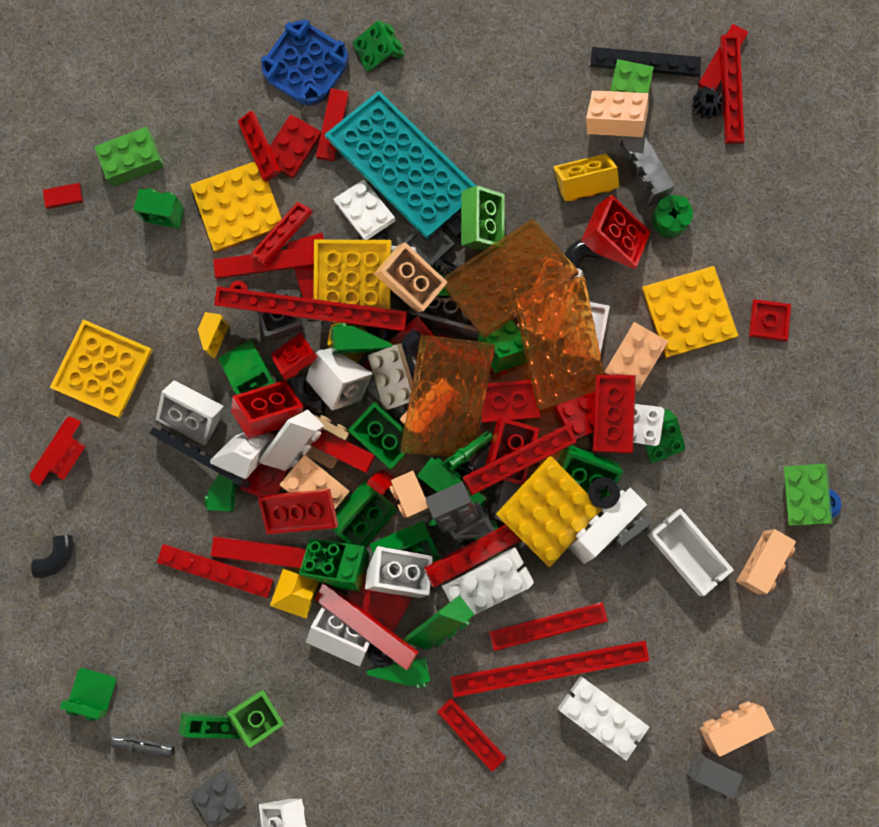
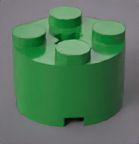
[651,195,693,238]

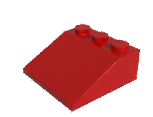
[581,195,650,269]

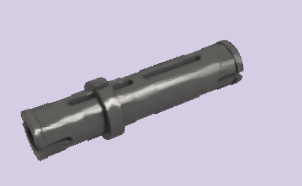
[111,734,174,758]

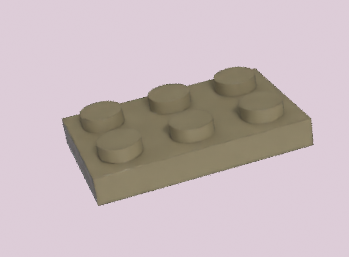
[367,344,418,411]

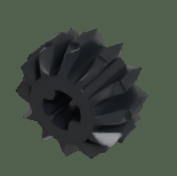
[692,86,724,119]

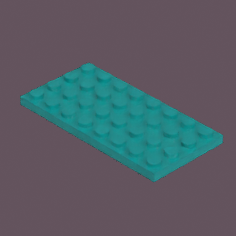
[325,91,476,239]

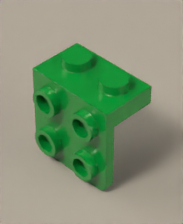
[353,20,405,72]
[645,409,686,463]
[60,668,117,721]

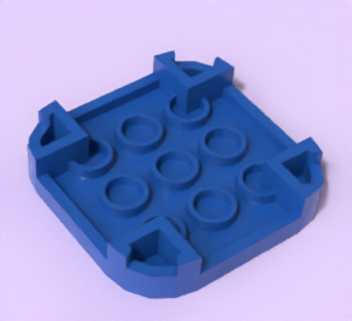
[261,19,348,105]

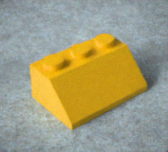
[553,153,619,201]

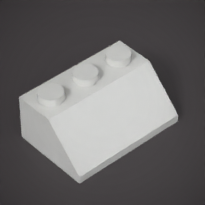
[156,381,224,445]
[258,410,324,471]
[210,432,274,479]
[365,546,432,598]
[306,606,371,667]
[259,799,307,827]

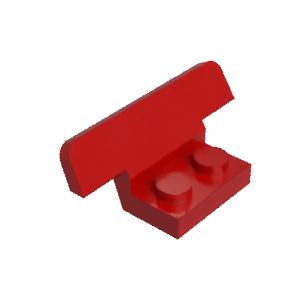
[30,417,85,486]

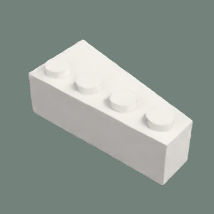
[568,488,647,564]

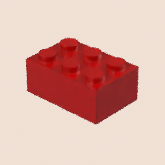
[231,380,303,439]
[485,418,540,485]

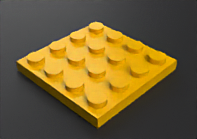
[190,161,282,253]
[314,239,392,309]
[641,266,738,359]
[50,319,153,418]
[496,456,602,567]

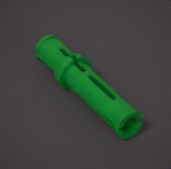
[444,431,493,471]

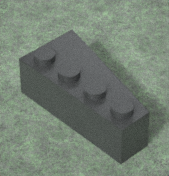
[617,133,675,207]
[409,297,493,340]

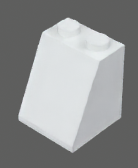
[306,348,373,410]

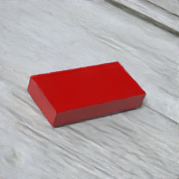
[43,183,84,209]
[367,469,395,495]

